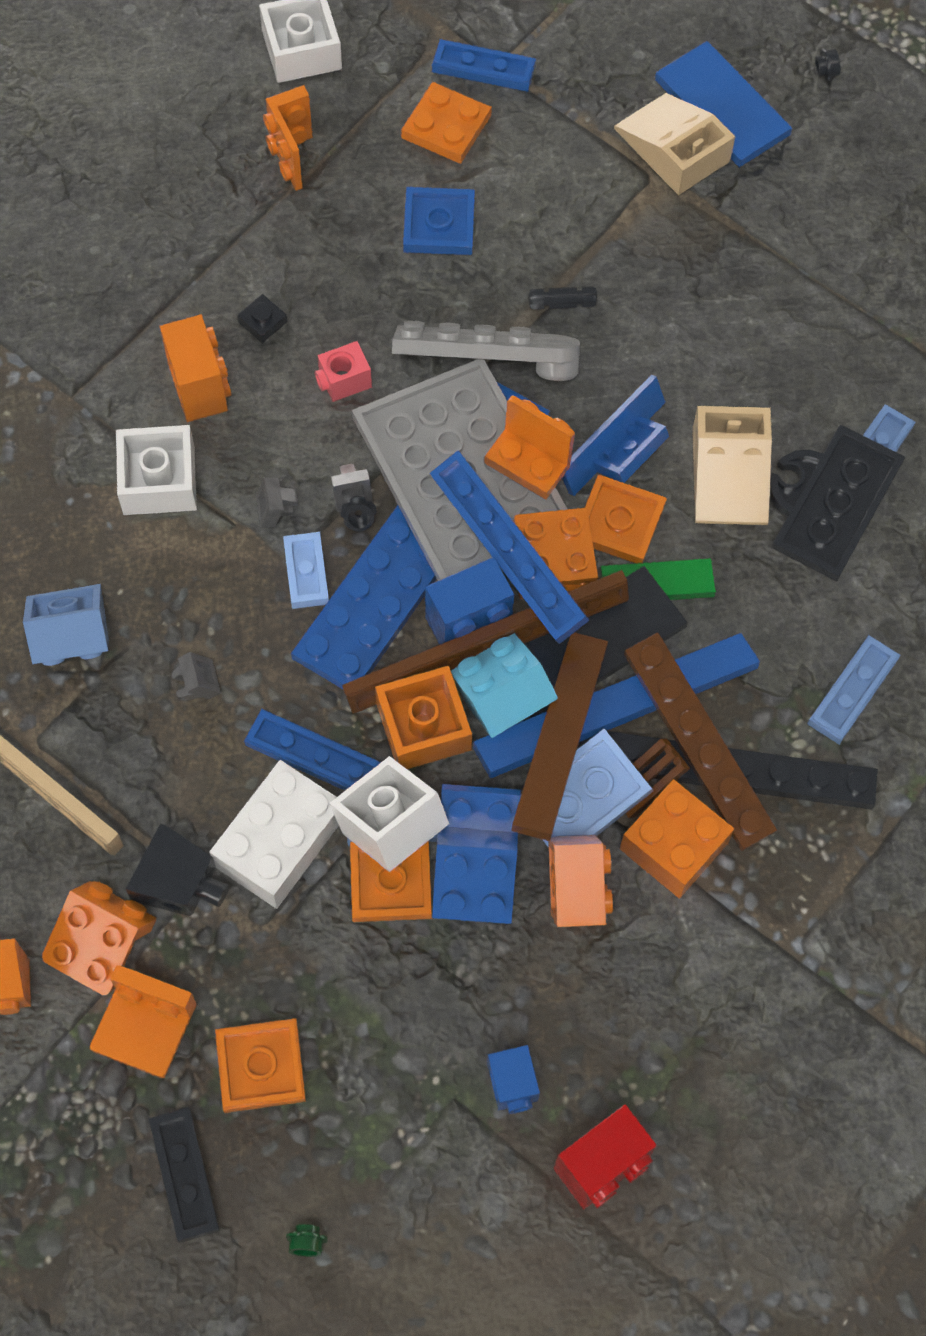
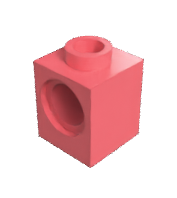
[314,341,372,402]

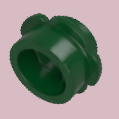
[286,1224,327,1257]

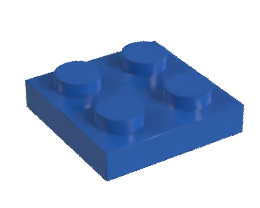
[403,187,475,255]

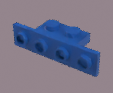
[562,375,669,496]

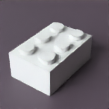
[209,760,339,909]

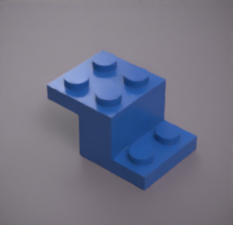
[432,784,521,924]

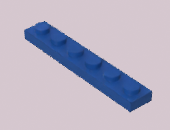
[429,450,589,644]

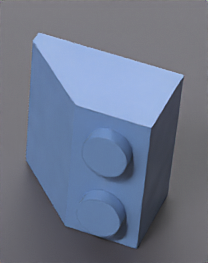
[23,584,109,666]

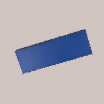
[432,39,536,92]

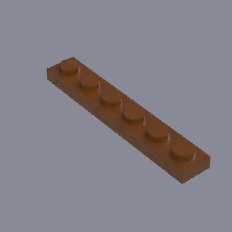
[624,632,777,851]

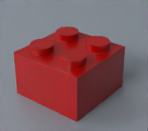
[554,1104,657,1209]

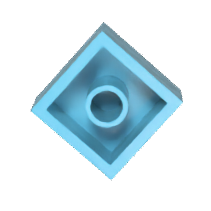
[451,633,558,738]

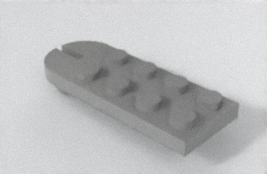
[392,321,580,381]

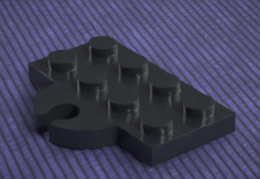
[770,424,905,581]

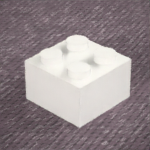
[259,0,342,83]
[116,425,197,515]
[329,756,449,872]

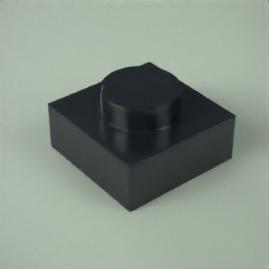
[237,294,288,344]

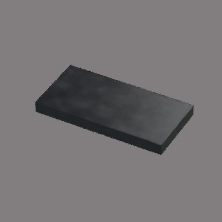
[524,566,688,685]

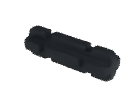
[529,286,597,310]

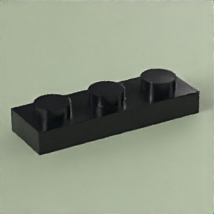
[149,1107,220,1243]

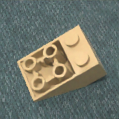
[614,93,735,195]
[693,406,772,525]

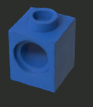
[487,1045,540,1114]

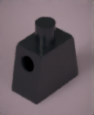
[126,823,229,916]

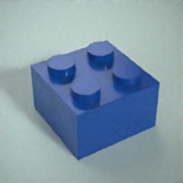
[425,557,514,645]

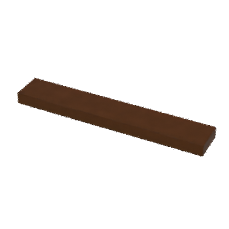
[511,632,608,841]

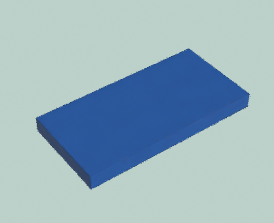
[655,41,792,168]

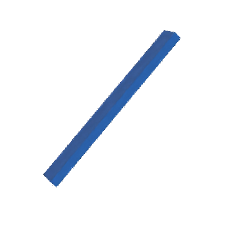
[473,633,760,779]

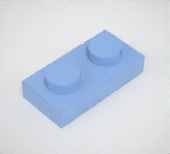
[283,532,329,609]

